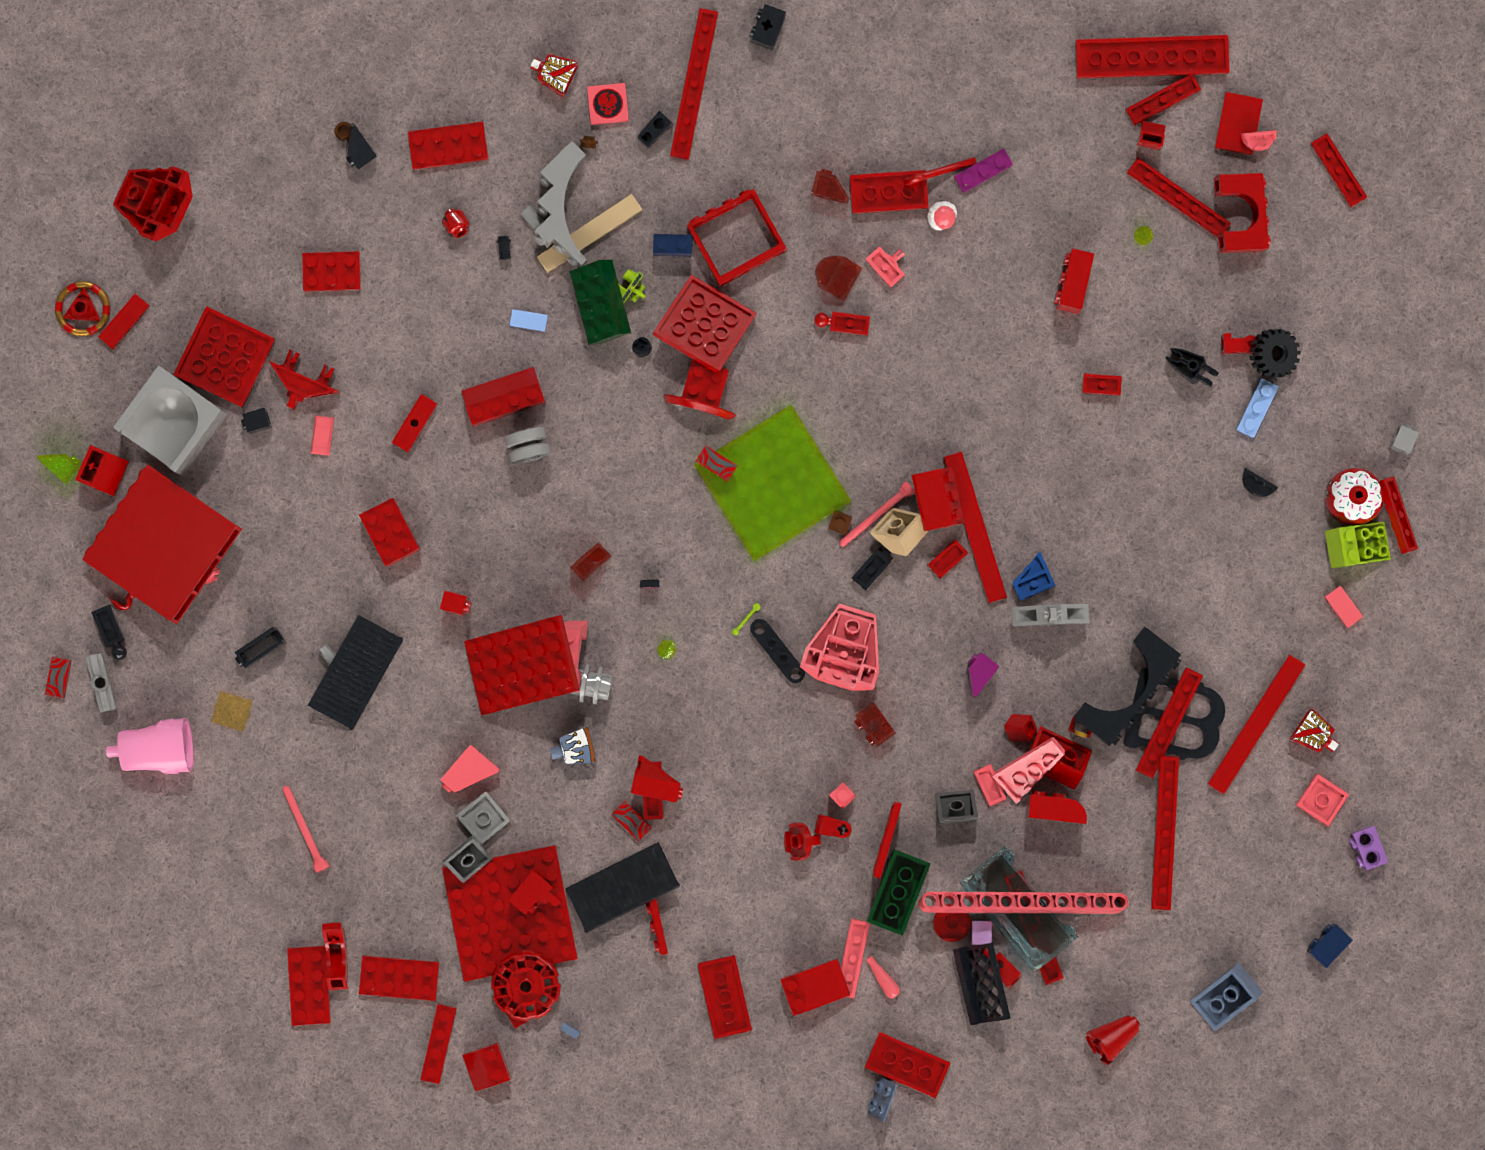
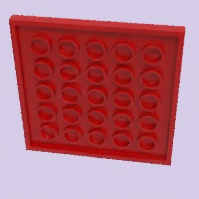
[442,845,578,982]

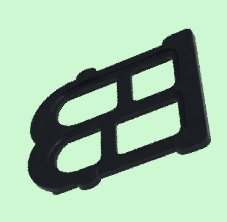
[1123,668,1225,760]

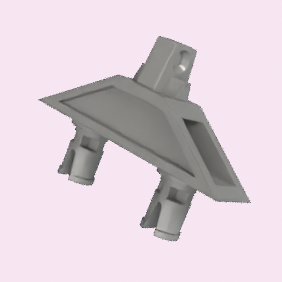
[1012,604,1089,626]

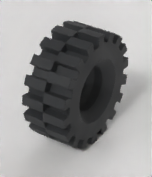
[1249,329,1301,377]

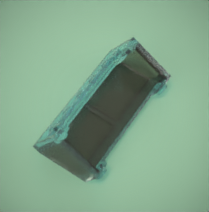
[960,846,1079,973]

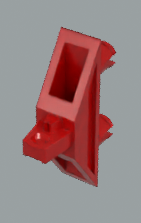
[268,349,340,410]

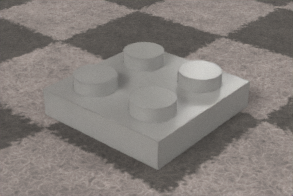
[456,791,511,844]

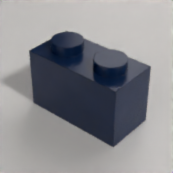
[653,234,692,257]
[1307,923,1353,968]

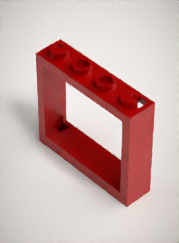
[687,189,787,287]

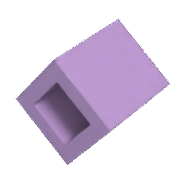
[971,920,992,945]

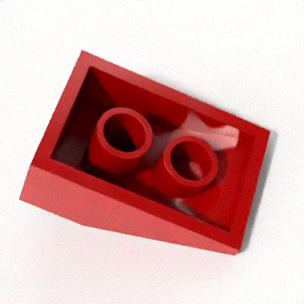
[780,958,850,1016]

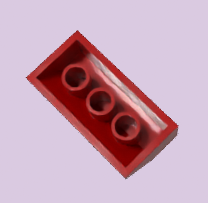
[462,367,546,427]

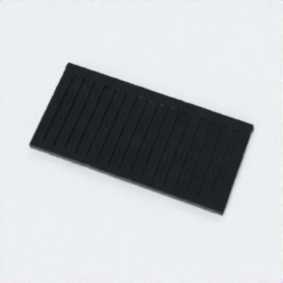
[307,615,403,730]
[566,842,680,933]

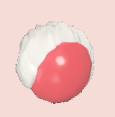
[927,201,957,230]

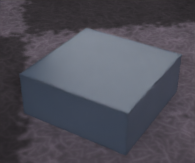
[560,1022,581,1039]

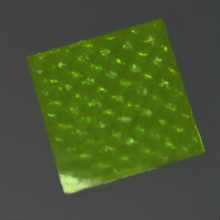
[694,404,852,562]

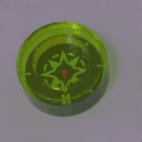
[1134,226,1153,246]

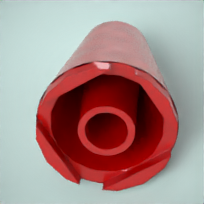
[1085,1015,1140,1065]

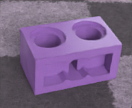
[1349,826,1388,870]

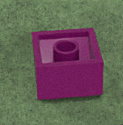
[967,652,1000,698]

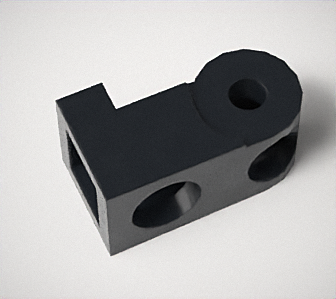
[637,111,673,148]

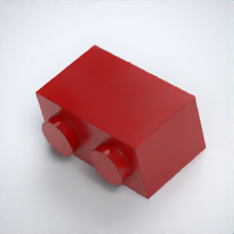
[440,590,472,616]

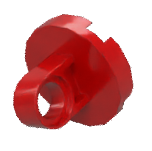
[784,822,821,861]

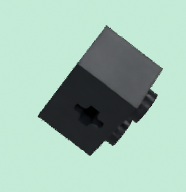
[749,4,786,51]

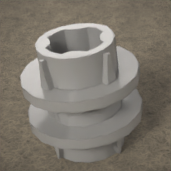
[572,664,613,705]

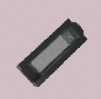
[235,627,287,668]

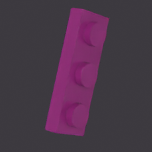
[954,148,1013,193]

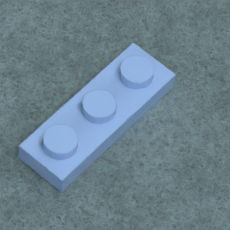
[1236,378,1279,438]

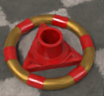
[55,281,110,336]

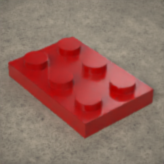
[302,251,361,292]

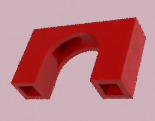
[1213,173,1271,253]

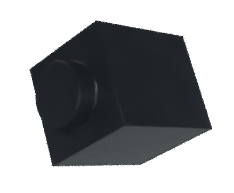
[241,408,272,434]

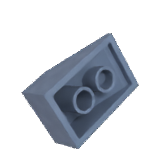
[1190,962,1263,1031]

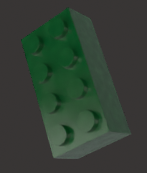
[569,260,631,345]
[866,849,931,936]

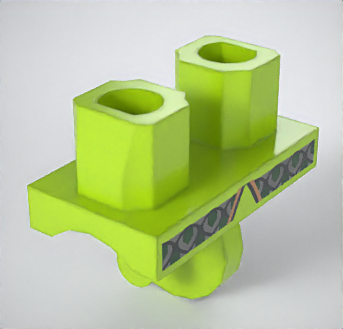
[619,269,646,303]

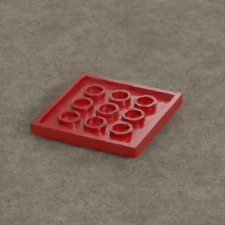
[652,274,757,374]
[173,306,276,408]

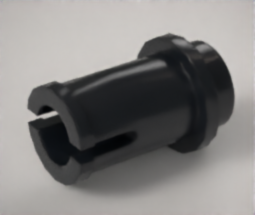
[496,236,511,260]

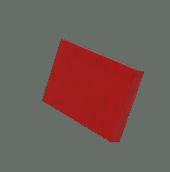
[1214,92,1263,156]

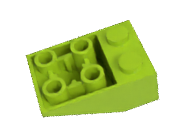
[1325,522,1391,569]

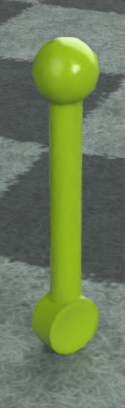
[732,603,760,636]

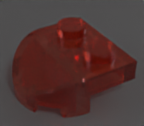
[815,255,862,301]

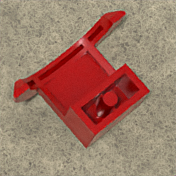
[663,360,736,420]

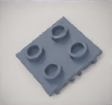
[868,1077,897,1122]

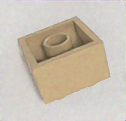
[870,507,928,556]

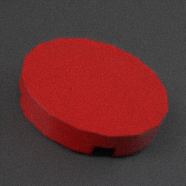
[933,904,971,942]

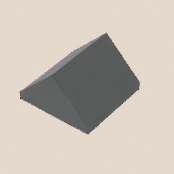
[935,790,978,824]
[442,835,493,883]

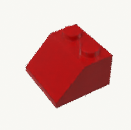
[462,1042,511,1091]

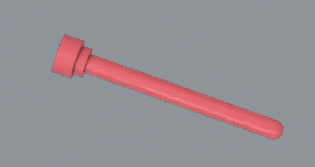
[839,481,915,547]
[282,786,330,873]

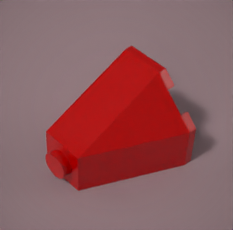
[631,755,684,803]

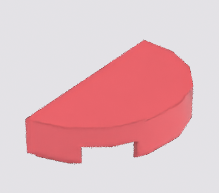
[1241,130,1277,151]

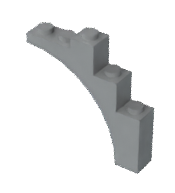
[534,141,587,268]

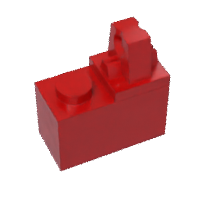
[508,870,561,915]

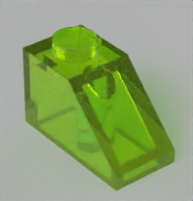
[36,454,81,485]

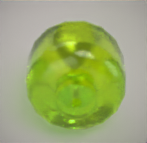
[657,639,678,659]

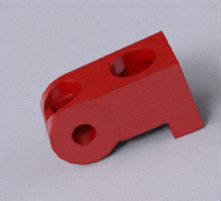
[1221,333,1257,354]

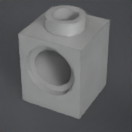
[1389,424,1419,455]

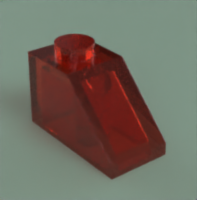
[811,169,849,205]
[570,542,612,582]

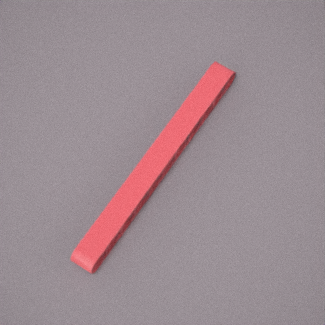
[918,892,1129,914]

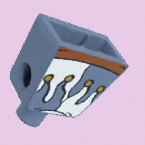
[550,726,597,764]

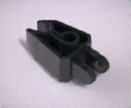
[1166,348,1219,387]

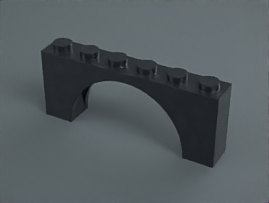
[1073,626,1181,746]

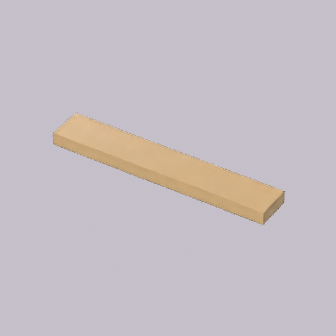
[537,194,642,273]

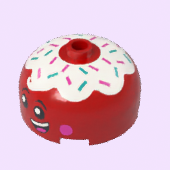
[1325,468,1384,526]

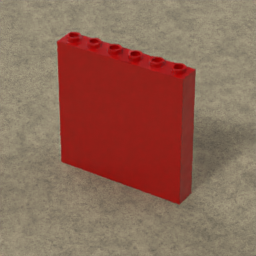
[82,464,242,624]

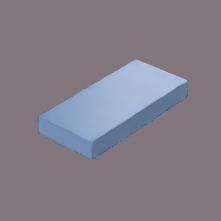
[510,309,548,332]

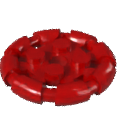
[491,951,561,1021]

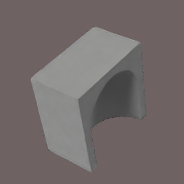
[113,365,228,476]

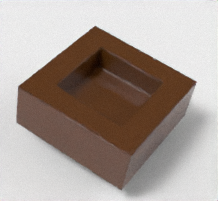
[828,510,853,535]

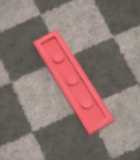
[841,918,870,998]

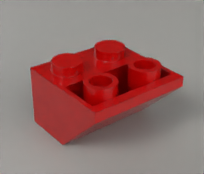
[75,445,129,496]

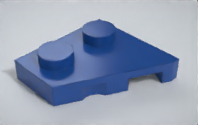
[1012,552,1055,601]

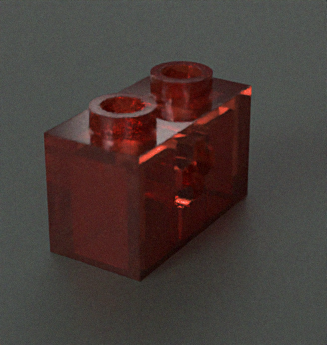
[854,702,896,747]

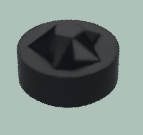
[632,337,652,357]

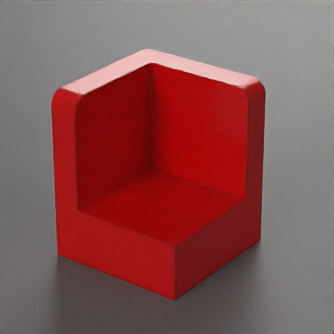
[1004,714,1038,742]

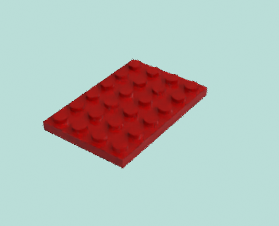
[464,615,580,716]

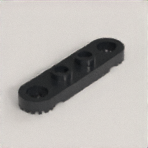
[750,619,805,683]

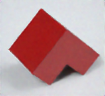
[1137,121,1166,150]

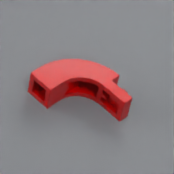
[322,922,348,990]

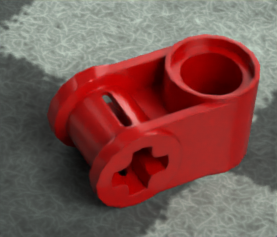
[814,814,852,838]

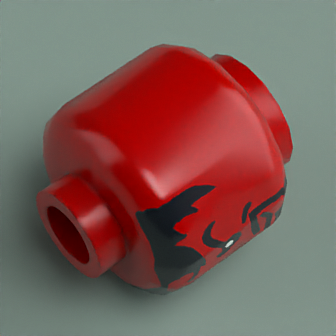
[442,209,470,238]

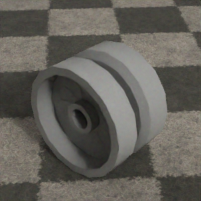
[504,427,551,464]

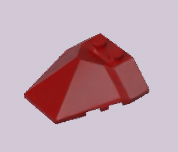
[113,166,193,242]

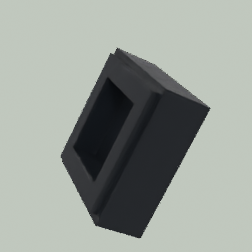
[640,579,660,588]

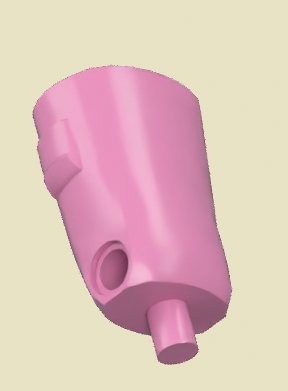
[106,718,194,775]

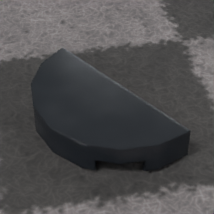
[1242,468,1278,497]

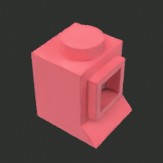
[829,782,856,810]

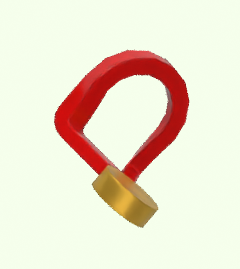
[1068,716,1091,738]

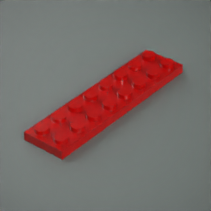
[1075,35,1230,79]

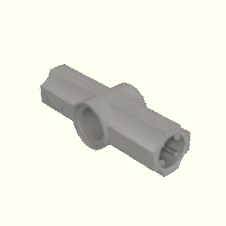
[85,653,117,713]

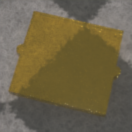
[211,691,253,731]

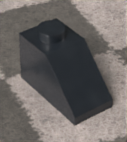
[345,123,377,169]

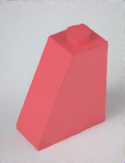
[440,745,501,793]

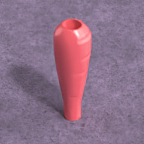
[866,956,900,999]

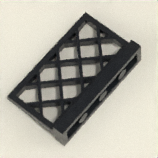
[953,942,1011,1025]

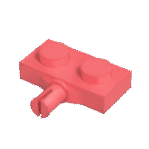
[865,246,905,288]

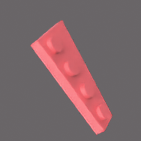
[993,737,1065,804]

